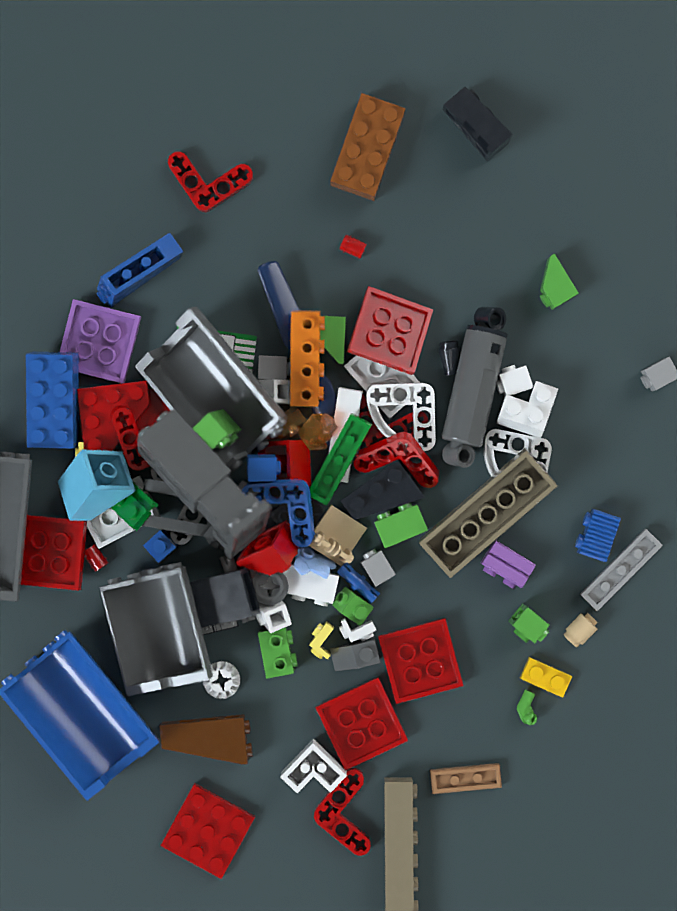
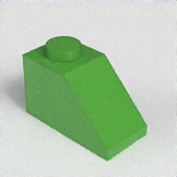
[540,254,579,310]
[320,316,346,365]

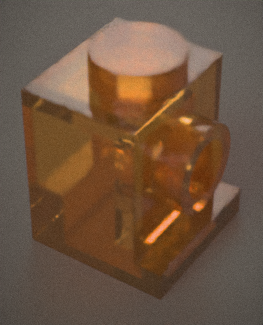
[278,406,309,439]
[298,413,337,450]

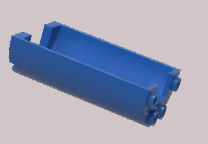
[0,630,160,801]

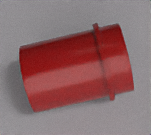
[339,235,367,259]
[84,544,108,572]

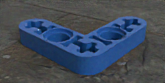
[242,479,315,548]

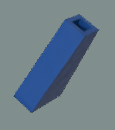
[97,233,183,308]

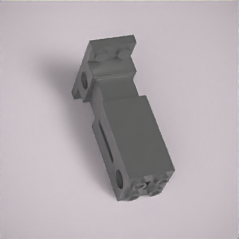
[138,409,271,560]

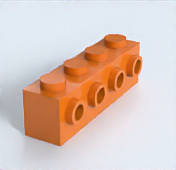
[290,310,325,407]

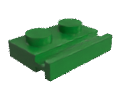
[111,480,158,531]

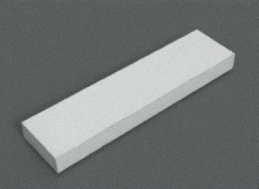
[329,387,363,483]

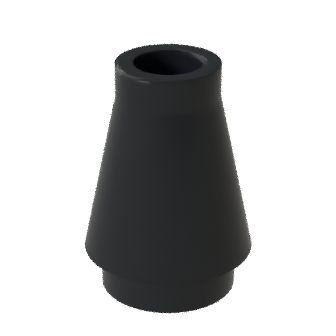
[438,341,461,375]

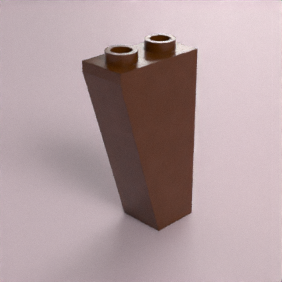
[160,714,253,765]

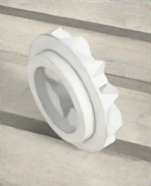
[203,661,240,699]

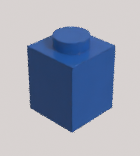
[247,454,281,481]
[143,530,178,563]

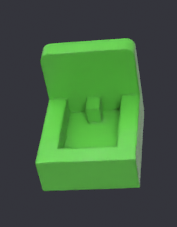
[332,587,374,626]

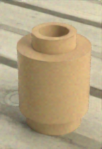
[563,613,598,647]

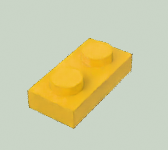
[520,657,572,698]

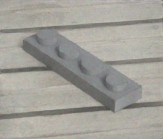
[580,529,663,611]

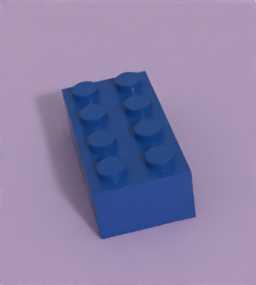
[26,351,79,449]

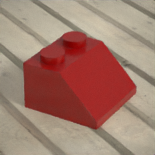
[258,440,311,488]
[236,520,299,575]

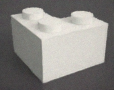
[497,381,558,439]
[280,739,347,793]

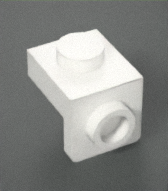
[339,618,376,643]

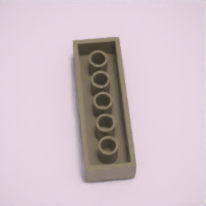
[419,448,557,578]

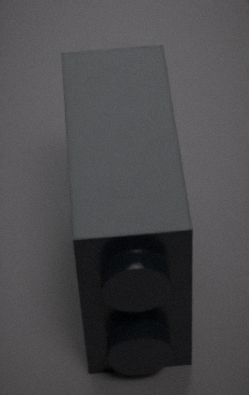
[190,568,260,628]

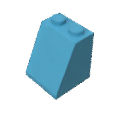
[58,450,135,521]

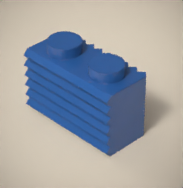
[575,509,621,562]

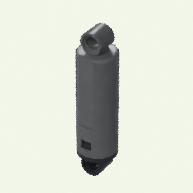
[442,307,508,468]

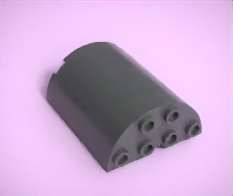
[100,562,213,696]

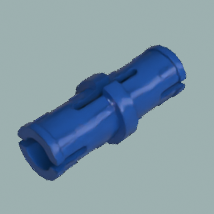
[336,563,380,604]

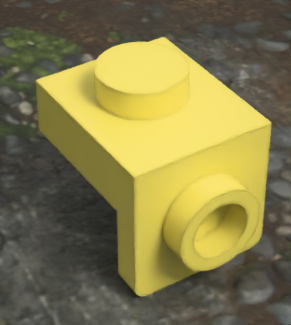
[309,621,334,659]

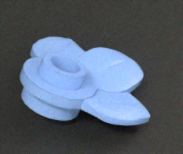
[294,547,337,579]

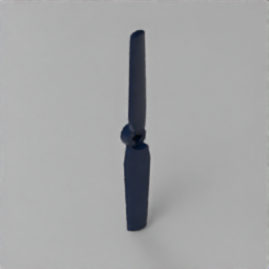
[258,261,337,447]

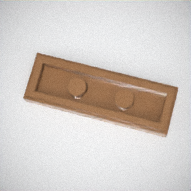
[430,763,502,794]

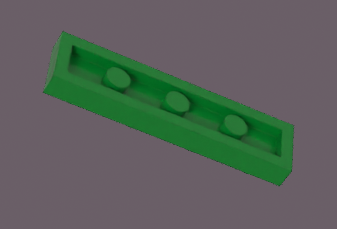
[310,413,372,506]

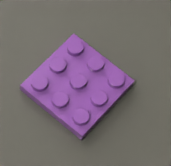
[60,299,141,384]

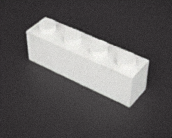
[250,564,339,606]

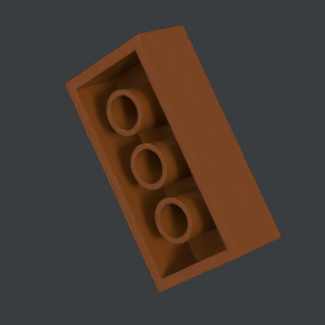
[330,93,406,201]

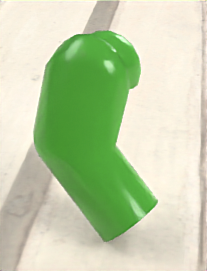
[517,689,537,725]

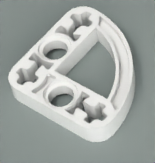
[366,383,435,451]
[484,429,552,477]

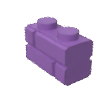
[480,540,536,589]

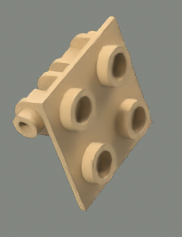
[309,505,367,566]

